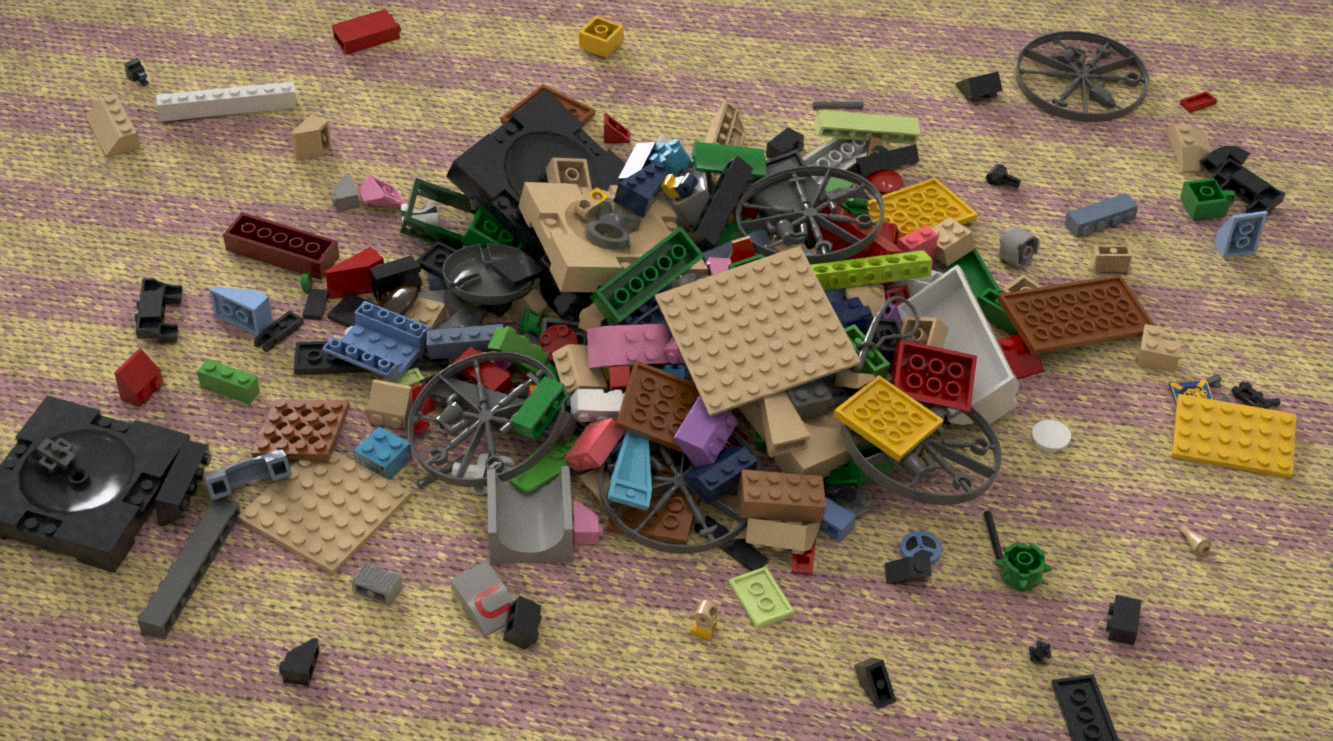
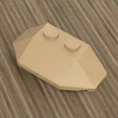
[705,100,746,147]
[1166,124,1212,173]
[845,283,885,325]

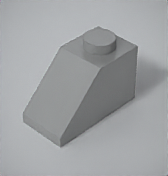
[331,173,360,212]

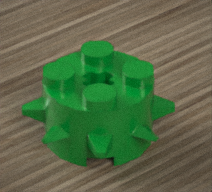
[994,542,1052,592]

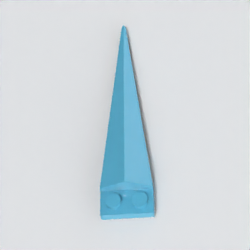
[607,431,652,511]

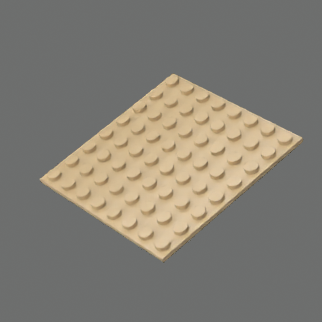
[655,246,861,416]

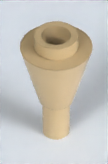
[1180,525,1212,556]

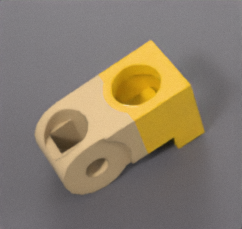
[574,187,609,220]
[690,600,718,640]

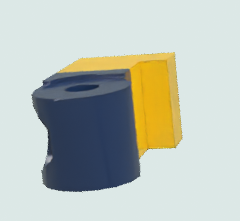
[660,174,698,199]

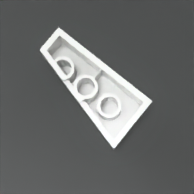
[570,389,624,422]

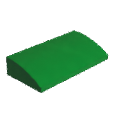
[691,141,767,178]
[942,248,1001,300]

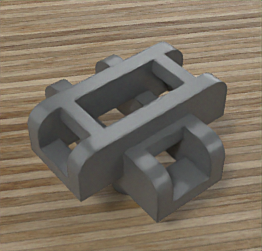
[36,437,75,473]

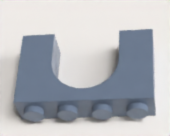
[204,449,292,500]

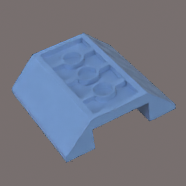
[322,301,430,379]

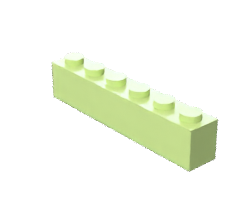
[815,110,921,144]

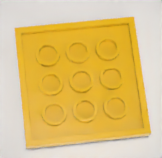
[833,376,943,462]

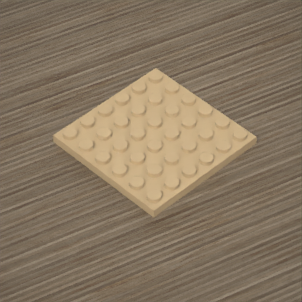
[237,450,412,575]

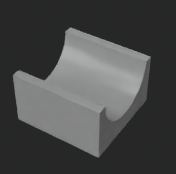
[487,466,574,564]

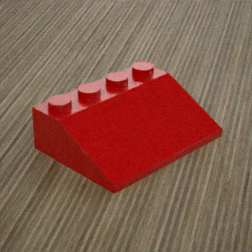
[892,340,977,412]

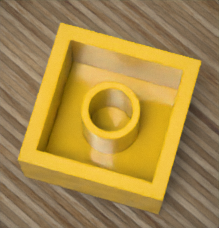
[579,16,624,58]

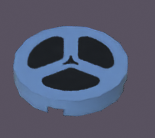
[900,531,942,565]

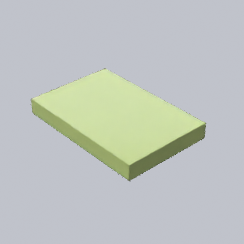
[728,566,795,630]

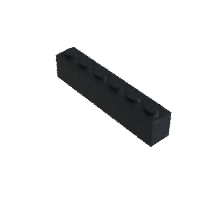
[689,155,754,252]

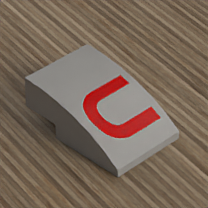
[450,561,513,637]

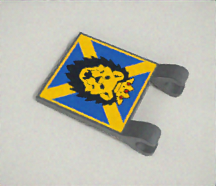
[1169,374,1230,405]

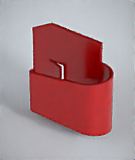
[407,419,430,435]

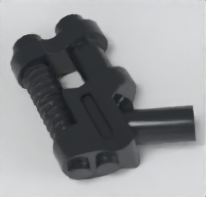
[1231,381,1280,409]
[823,482,858,503]

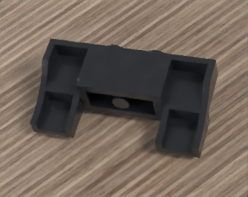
[1209,158,1285,216]
[135,278,183,343]

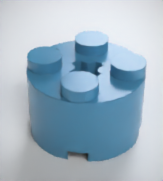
[649,139,692,177]

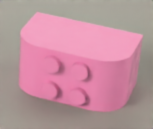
[587,324,671,368]

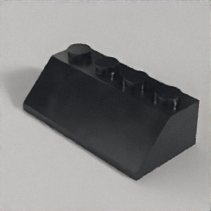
[155,440,212,526]

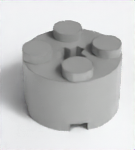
[998,226,1040,269]

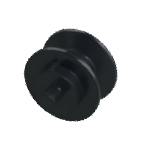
[1029,640,1052,664]

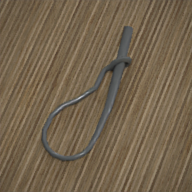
[854,296,920,372]

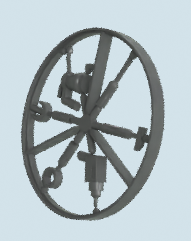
[1015,31,1149,122]
[736,166,884,265]
[407,351,565,487]
[842,380,1002,505]
[599,430,761,554]

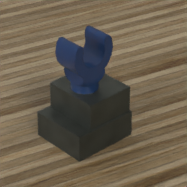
[124,58,149,86]

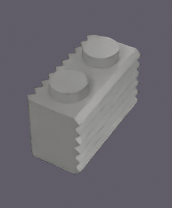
[351,563,402,606]

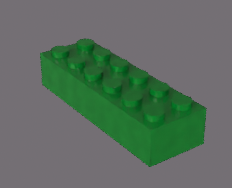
[590,226,704,326]

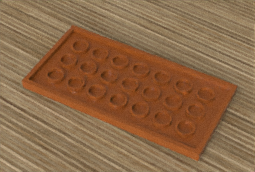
[997,275,1156,355]

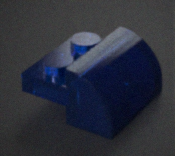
[830,297,873,331]

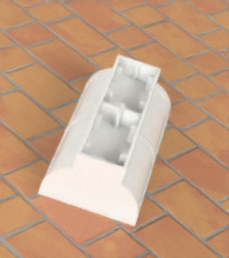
[897,265,1019,425]

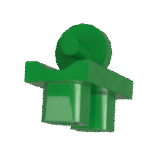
[517,309,542,342]

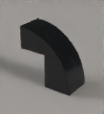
[1199,146,1250,173]

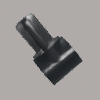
[986,164,1021,188]

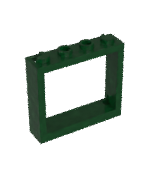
[400,178,480,250]

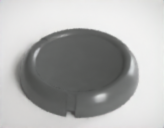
[443,243,535,305]

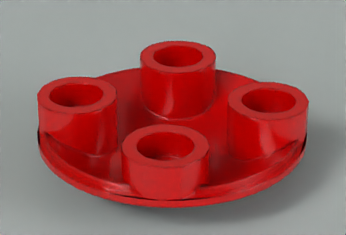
[868,169,903,195]
[540,325,578,362]

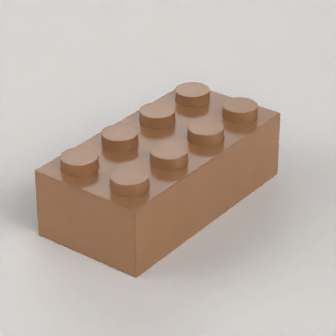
[737,470,826,523]

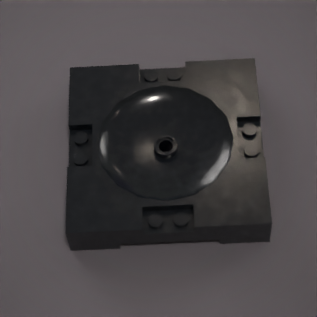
[446,89,625,265]
[0,395,191,573]

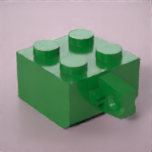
[1180,178,1236,221]

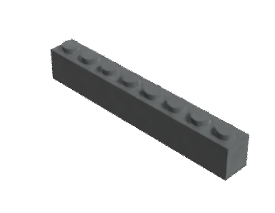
[430,377,578,444]
[138,498,241,640]

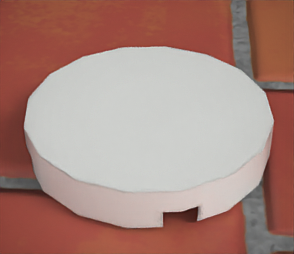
[1031,420,1071,453]

